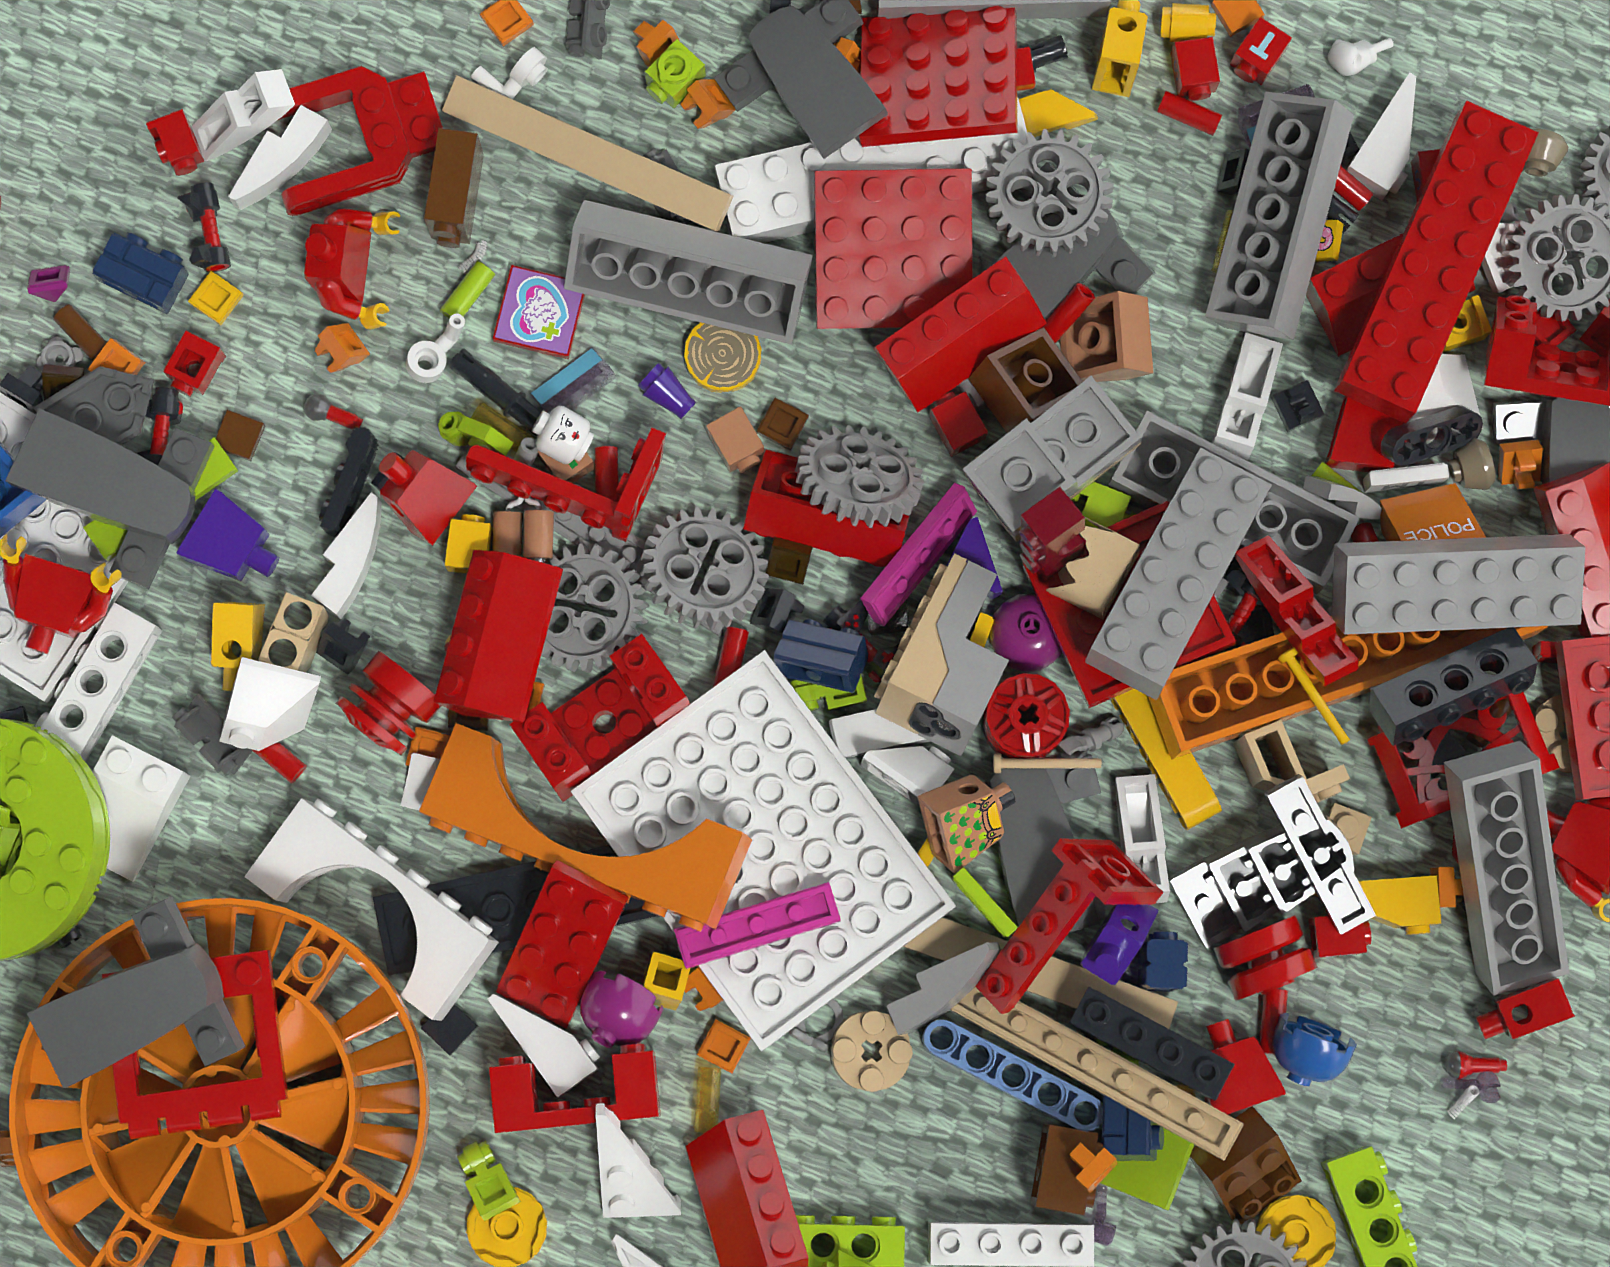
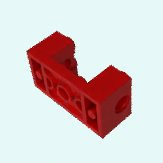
[1484,295,1610,406]
[509,634,690,802]
[489,1044,661,1133]

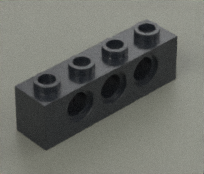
[1369,627,1538,746]
[1069,987,1235,1101]

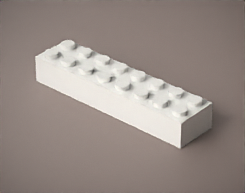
[715,96,1032,243]

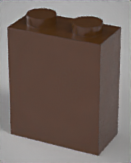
[424,128,484,248]

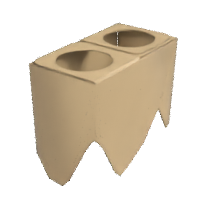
[1046,517,1140,620]
[258,592,329,673]

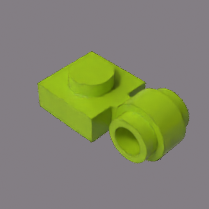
[438,411,513,456]
[789,674,867,711]
[457,1140,521,1221]

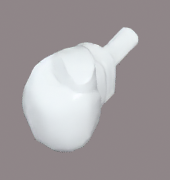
[1328,38,1394,76]

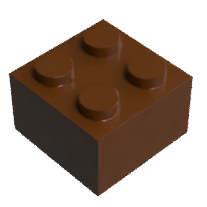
[968,327,1083,433]
[1030,1124,1103,1216]

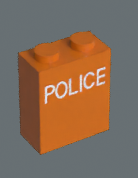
[1380,483,1486,541]

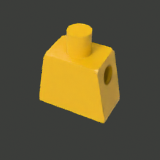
[1092,0,1148,97]
[211,602,265,691]

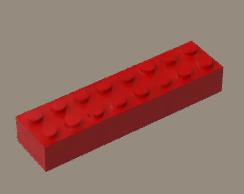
[1334,100,1539,423]

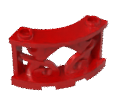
[1367,692,1560,829]

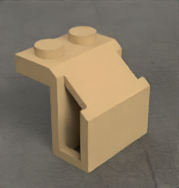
[1233,720,1350,803]

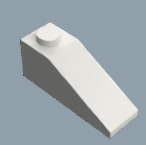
[1347,73,1416,201]
[487,994,600,1098]

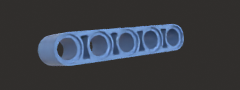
[922,1020,1103,1131]

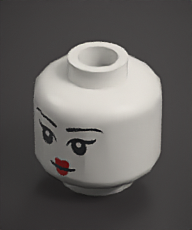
[532,406,594,464]

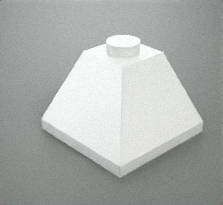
[1408,354,1483,442]
[219,657,321,751]
[860,746,954,807]

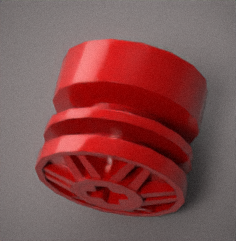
[335,650,441,756]
[982,673,1070,758]

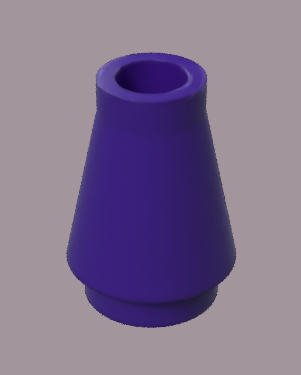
[638,362,696,419]

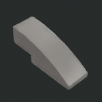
[886,942,1001,1035]

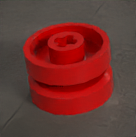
[1213,915,1318,1001]

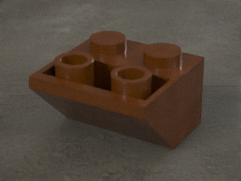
[1190,1106,1302,1225]

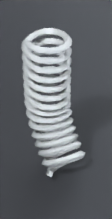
[458,240,487,274]
[1447,1085,1479,1119]

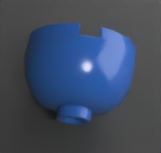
[1272,1013,1357,1086]

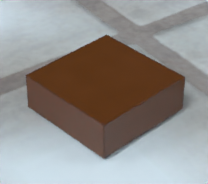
[757,398,809,451]
[215,410,265,462]

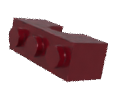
[1019,487,1085,580]

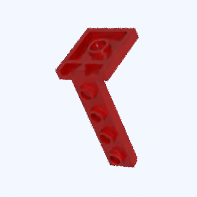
[466,428,666,542]
[975,838,1164,1014]

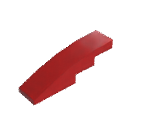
[1235,535,1359,687]

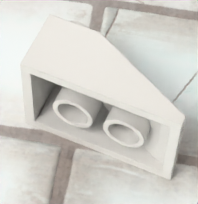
[92,735,190,882]

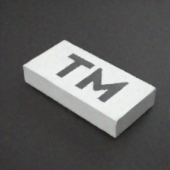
[1363,463,1449,493]

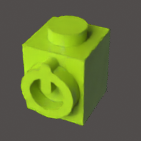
[645,39,706,109]

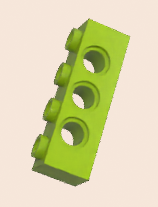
[1320,1146,1418,1267]
[796,1215,905,1267]

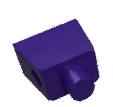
[176,489,280,581]
[1081,904,1159,985]

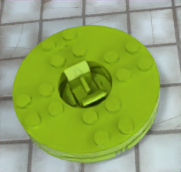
[0,719,110,961]

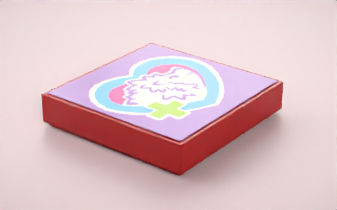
[493,265,586,359]

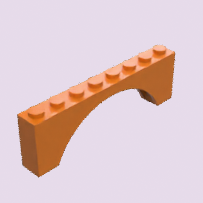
[419,723,752,932]

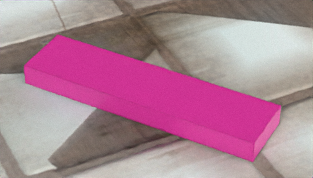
[860,483,977,626]
[674,882,841,969]

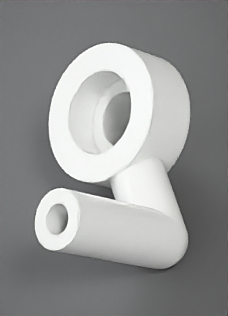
[471,47,548,99]
[405,314,465,383]

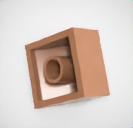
[1060,291,1153,382]

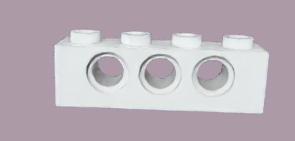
[35,602,162,762]
[928,1222,1094,1267]

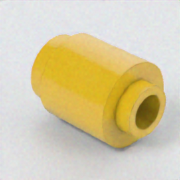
[1160,3,1216,42]

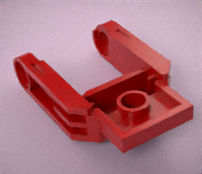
[278,66,443,216]

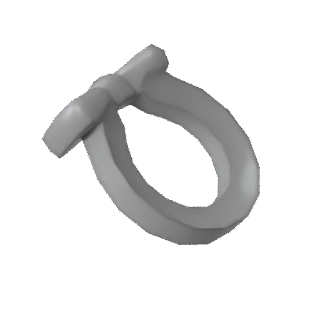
[789,999,843,1053]

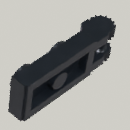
[319,426,379,537]

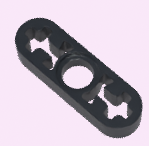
[1380,406,1483,466]

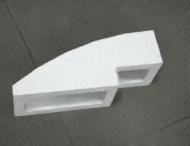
[191,69,295,161]
[228,105,332,210]
[1212,333,1283,461]
[311,492,382,620]
[829,709,931,758]
[1115,774,1170,903]

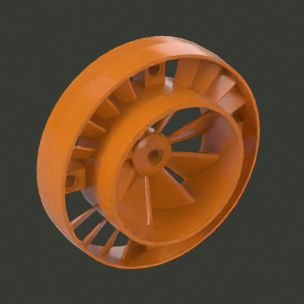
[9,898,430,1267]

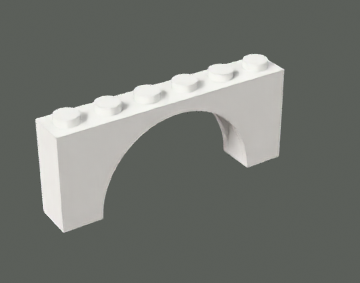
[244,798,499,1021]

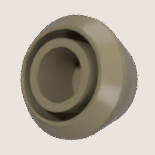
[1524,129,1569,177]
[1448,438,1496,490]

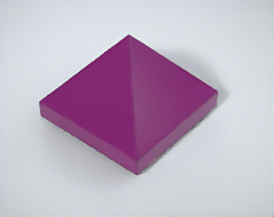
[27,265,70,302]

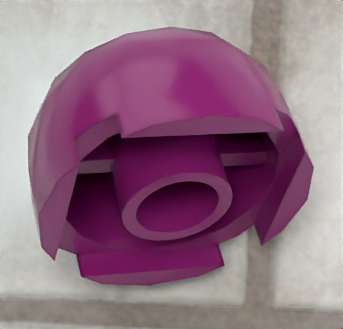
[989,593,1062,672]
[580,971,664,1048]

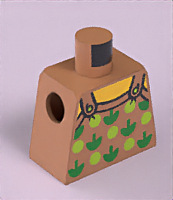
[918,775,1016,873]

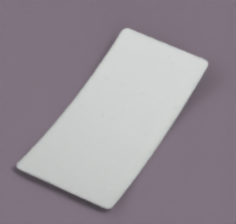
[400,753,440,810]

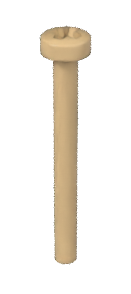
[993,753,1102,773]

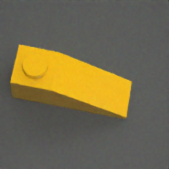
[1313,875,1441,935]

